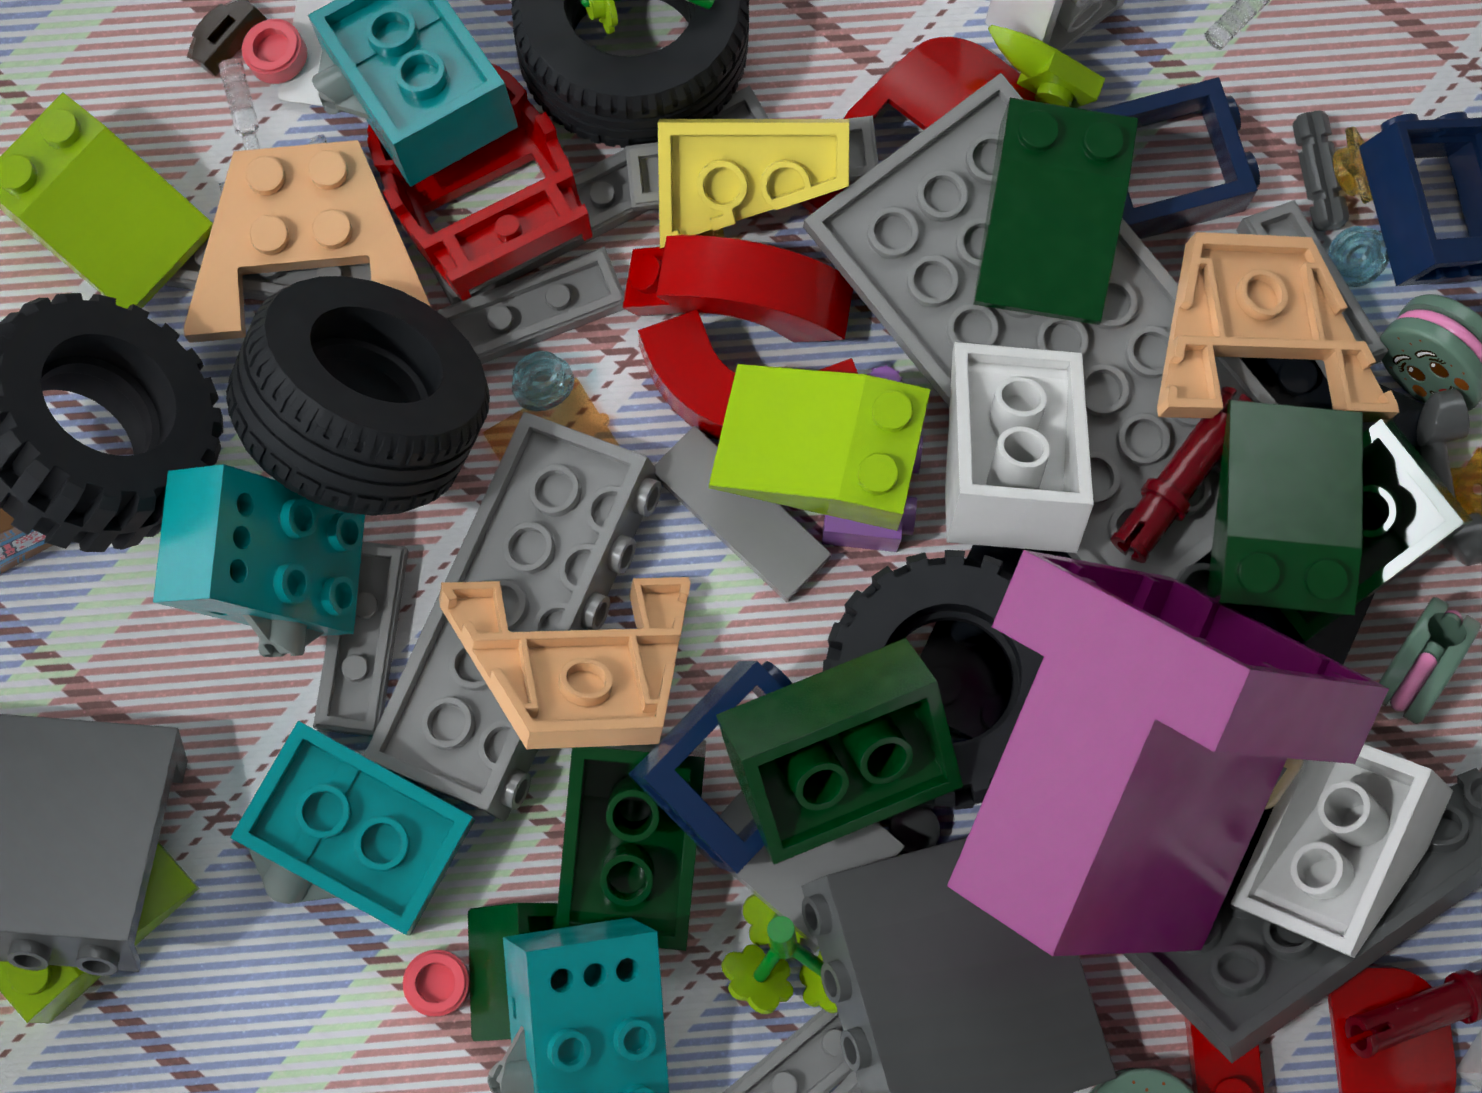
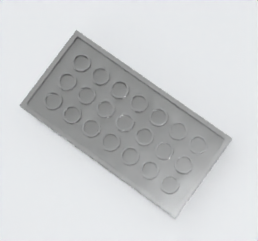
[803,73,1277,579]

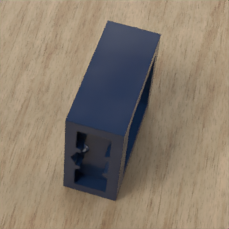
[1093,77,1260,239]
[1359,111,1482,286]
[629,661,792,874]

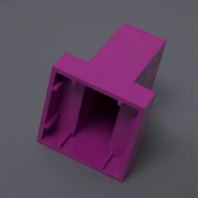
[947,550,1389,956]

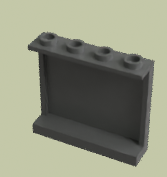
[0,714,188,976]
[801,837,1117,1093]

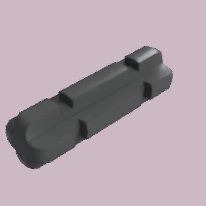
[1292,111,1350,231]

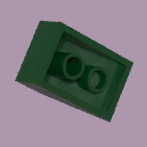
[973,97,1138,325]
[1207,400,1363,615]
[1279,419,1473,642]
[555,736,706,951]

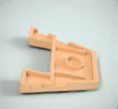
[184,140,431,343]
[1157,232,1399,422]
[439,577,691,750]

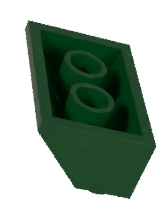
[716,638,963,865]

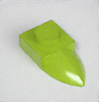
[988,25,1105,108]

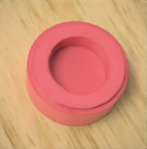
[242,19,307,84]
[403,950,470,1017]

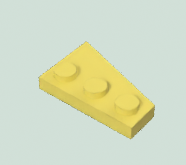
[658,119,850,249]

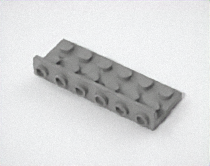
[364,411,662,821]

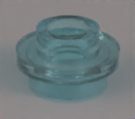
[1328,226,1389,287]
[512,351,574,411]

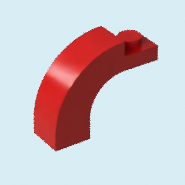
[622,235,853,343]
[638,309,858,440]

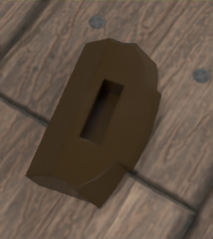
[187,0,267,77]

